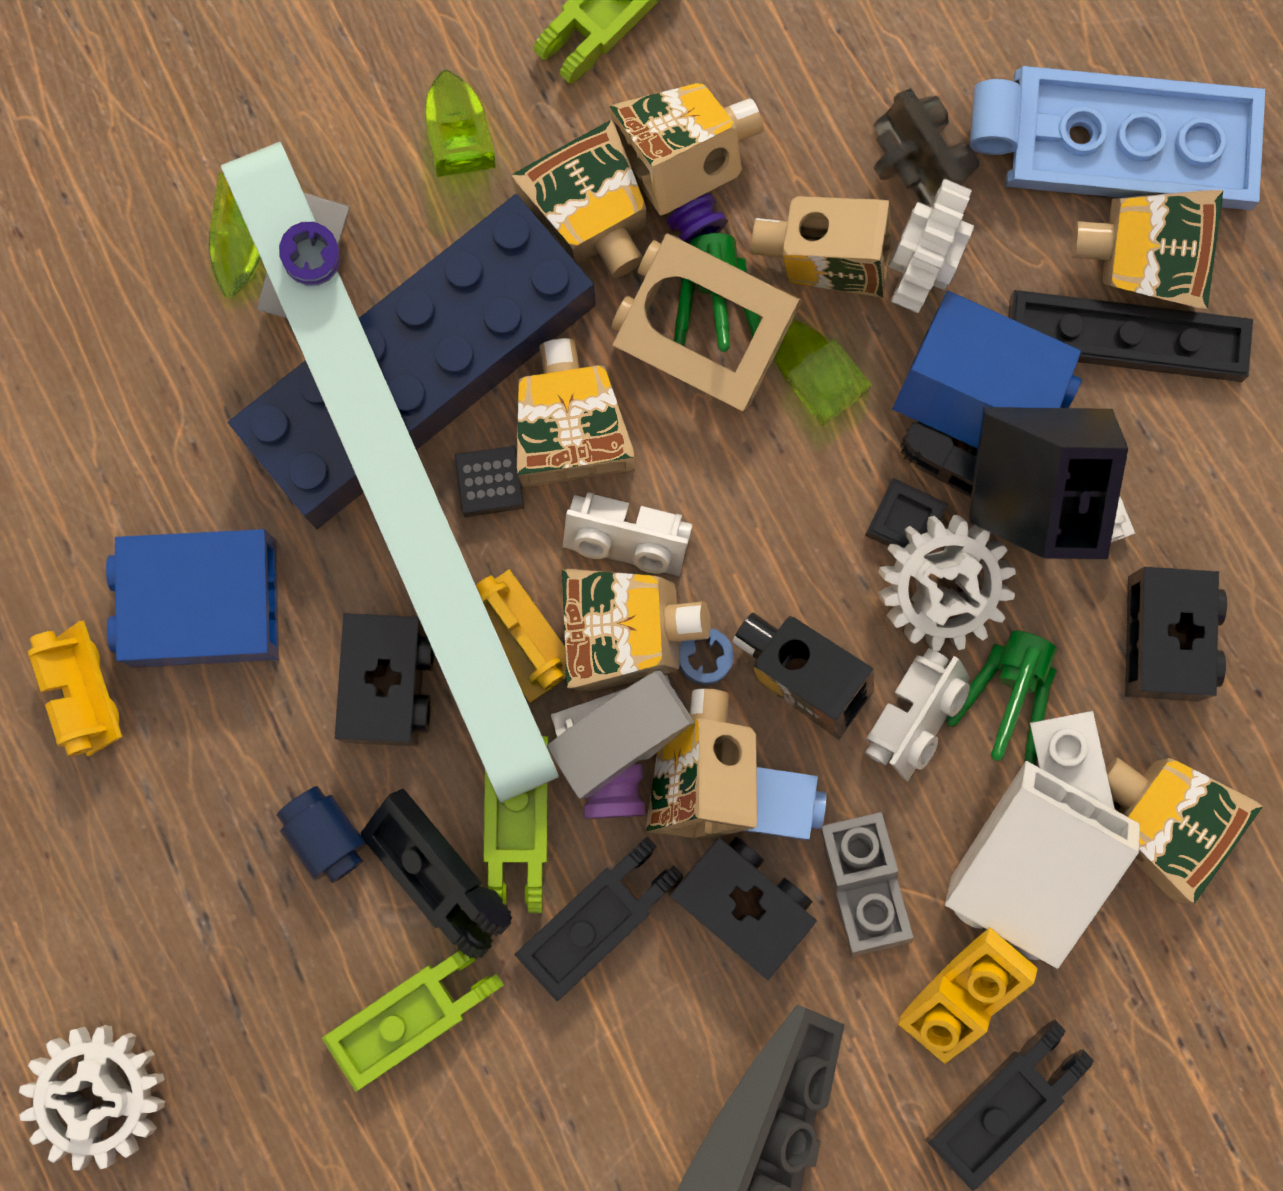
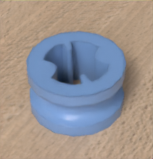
[679,629,734,686]

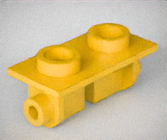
[476,569,566,704]
[27,620,122,757]

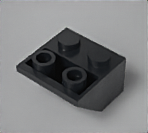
[969,407,1128,559]

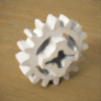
[889,179,974,313]
[878,515,1016,651]
[19,1025,165,1171]

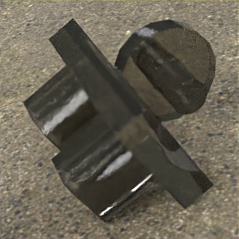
[873,88,979,207]

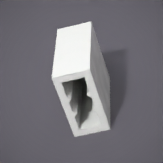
[945,761,1140,969]

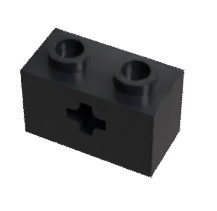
[1125,567,1227,701]
[334,613,435,746]
[669,836,817,980]

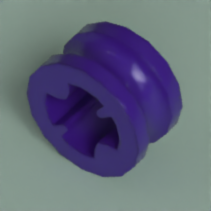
[666,194,728,244]
[279,222,340,286]

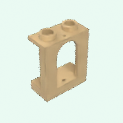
[611,233,803,412]

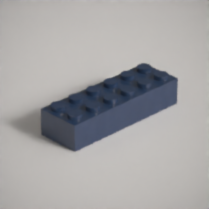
[227,194,596,529]

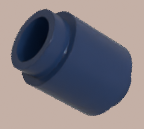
[276,786,366,883]

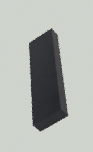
[1008,290,1253,382]

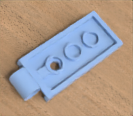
[970,66,1265,210]

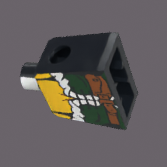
[733,612,874,740]

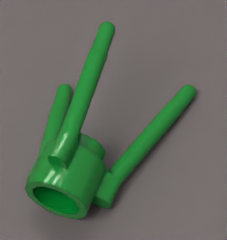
[674,233,761,352]
[946,630,1058,766]

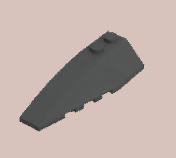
[677,1005,844,1191]

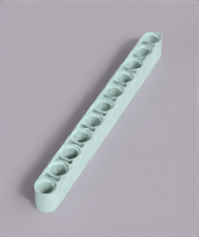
[221,141,559,803]

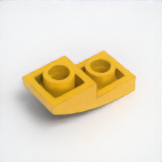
[898,927,1038,1064]

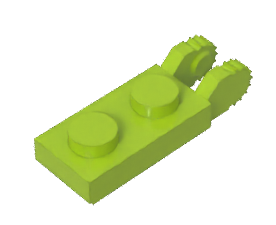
[533,0,660,84]
[484,736,549,913]
[322,950,504,1092]

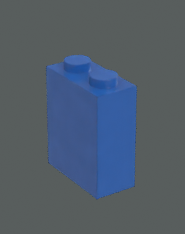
[892,290,1082,448]
[106,529,279,668]

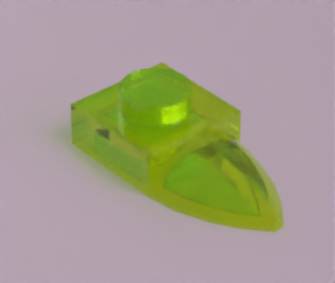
[425,70,495,177]
[209,172,261,298]
[775,319,872,426]

